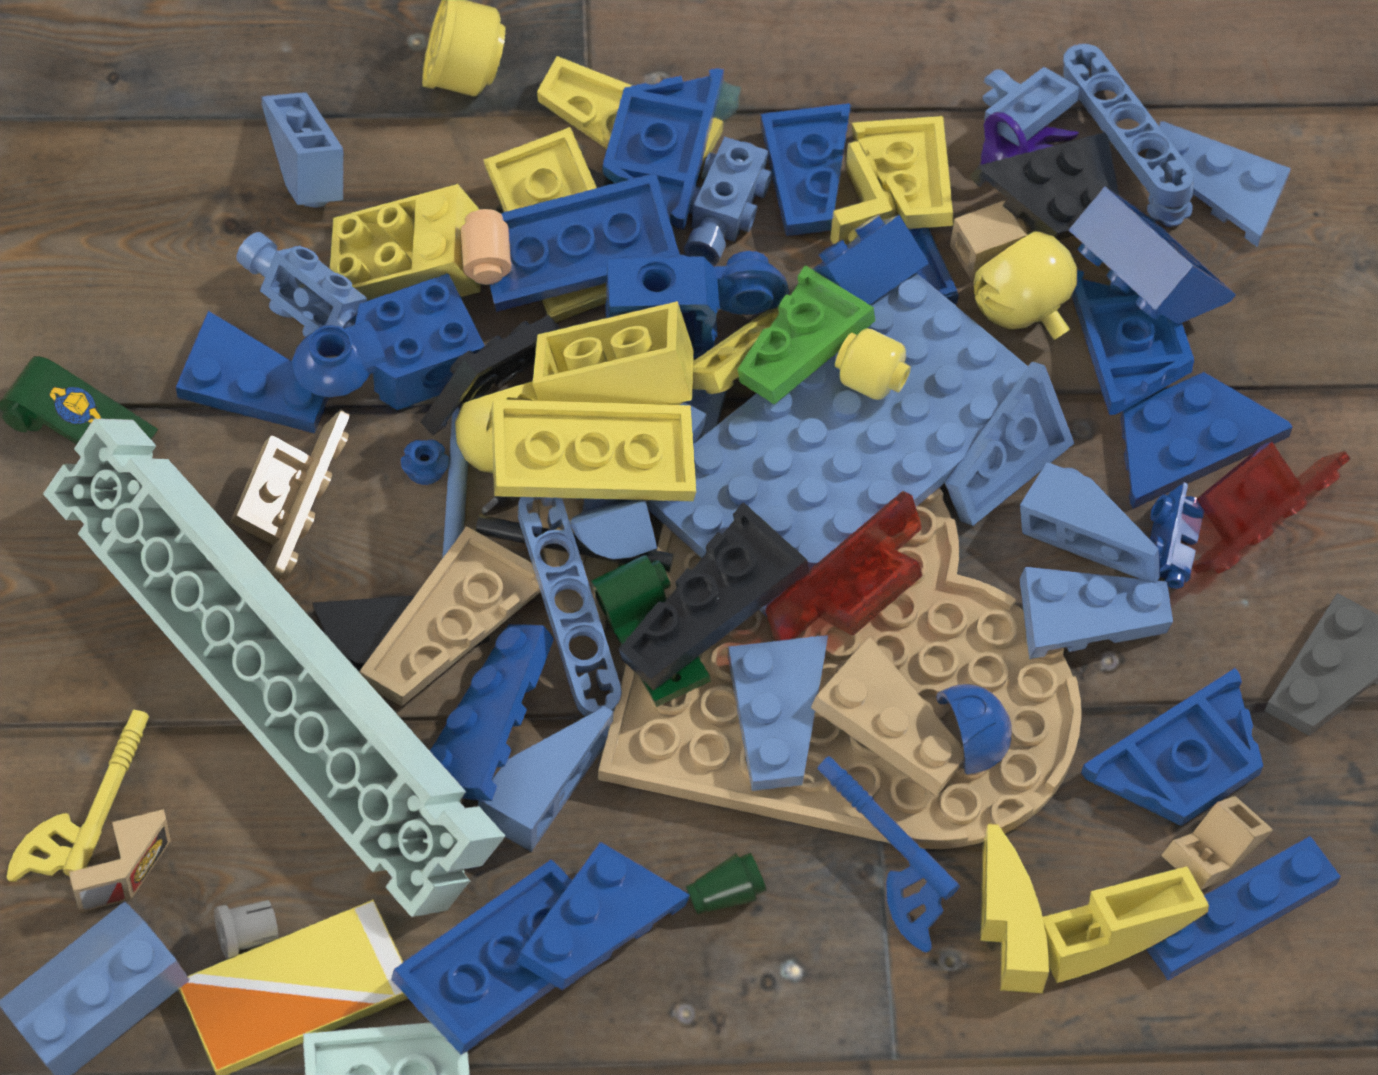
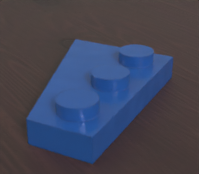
[760,103,851,236]

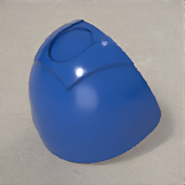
[936,684,1012,774]

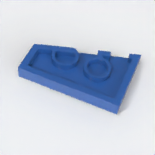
[176,311,329,434]
[517,842,690,990]

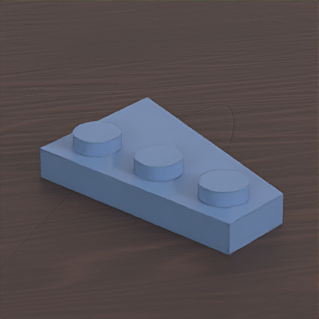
[1145,121,1291,247]
[945,361,1074,526]
[728,635,828,791]

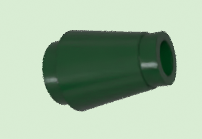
[685,852,767,915]

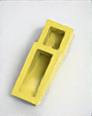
[980,824,1049,993]
[1042,866,1209,983]

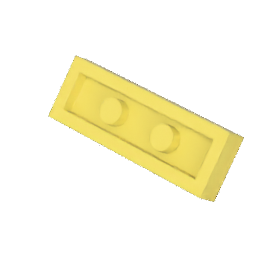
[692,309,779,394]

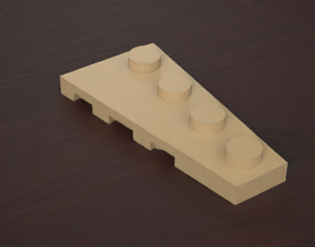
[359,526,541,706]

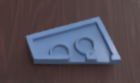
[1019,567,1173,659]

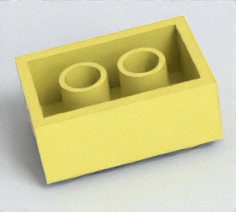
[533,301,693,405]

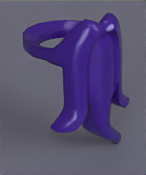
[981,112,1078,165]

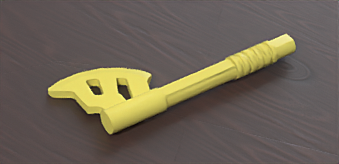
[7,710,149,882]

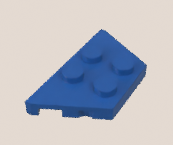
[603,68,724,229]
[1071,270,1194,415]
[1120,372,1293,509]
[1081,668,1263,826]

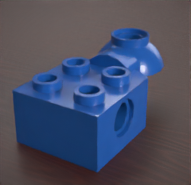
[605,251,789,358]
[292,273,485,410]

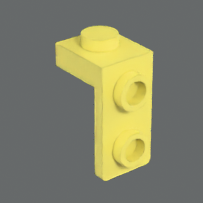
[830,141,896,245]

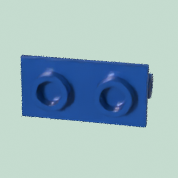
[1150,482,1204,589]

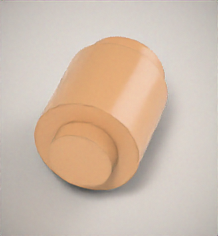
[461,209,511,285]

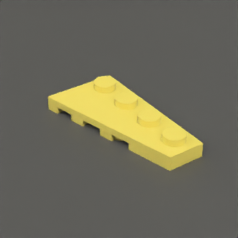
[537,56,723,177]

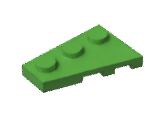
[738,265,876,404]

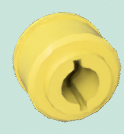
[422,0,505,96]

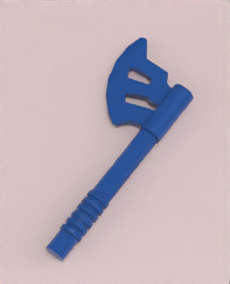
[817,756,960,953]

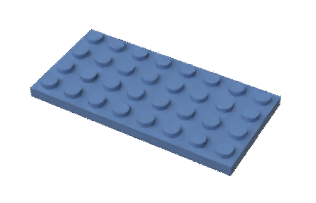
[645,273,1028,625]

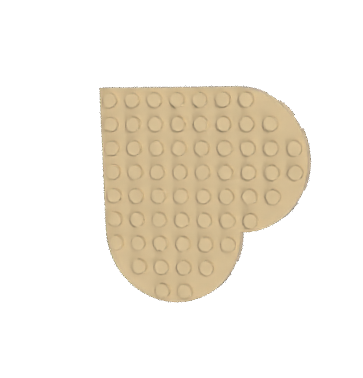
[598,487,1081,849]

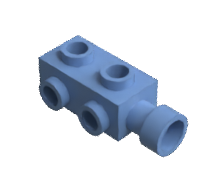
[684,137,772,266]
[236,232,367,337]

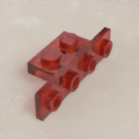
[1192,442,1351,574]
[765,491,923,641]

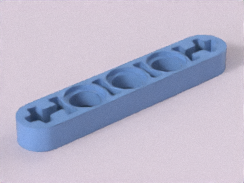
[1063,44,1194,207]
[517,497,621,717]

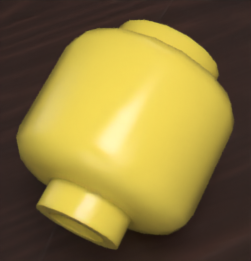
[835,328,911,400]

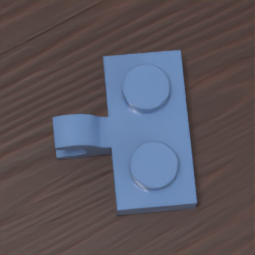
[983,67,1079,146]

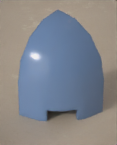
[570,499,658,559]

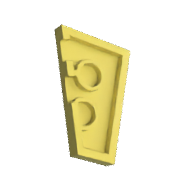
[851,116,953,229]

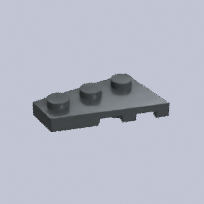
[1265,593,1378,736]

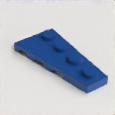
[429,624,554,801]

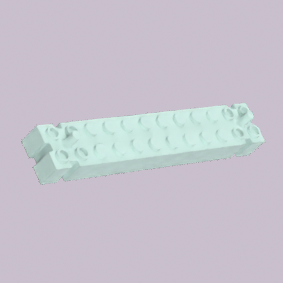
[43,419,505,917]

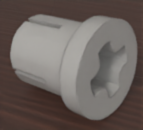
[214,900,278,959]

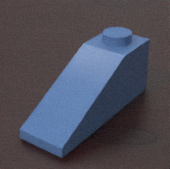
[262,92,343,207]
[1020,462,1160,584]
[477,707,614,852]

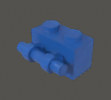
[812,215,929,305]

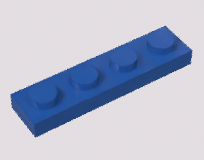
[1146,836,1341,980]

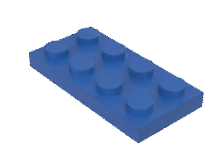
[489,173,679,312]
[391,859,572,1055]

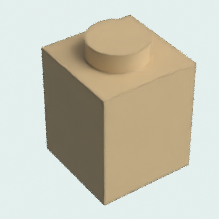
[950,200,1027,281]

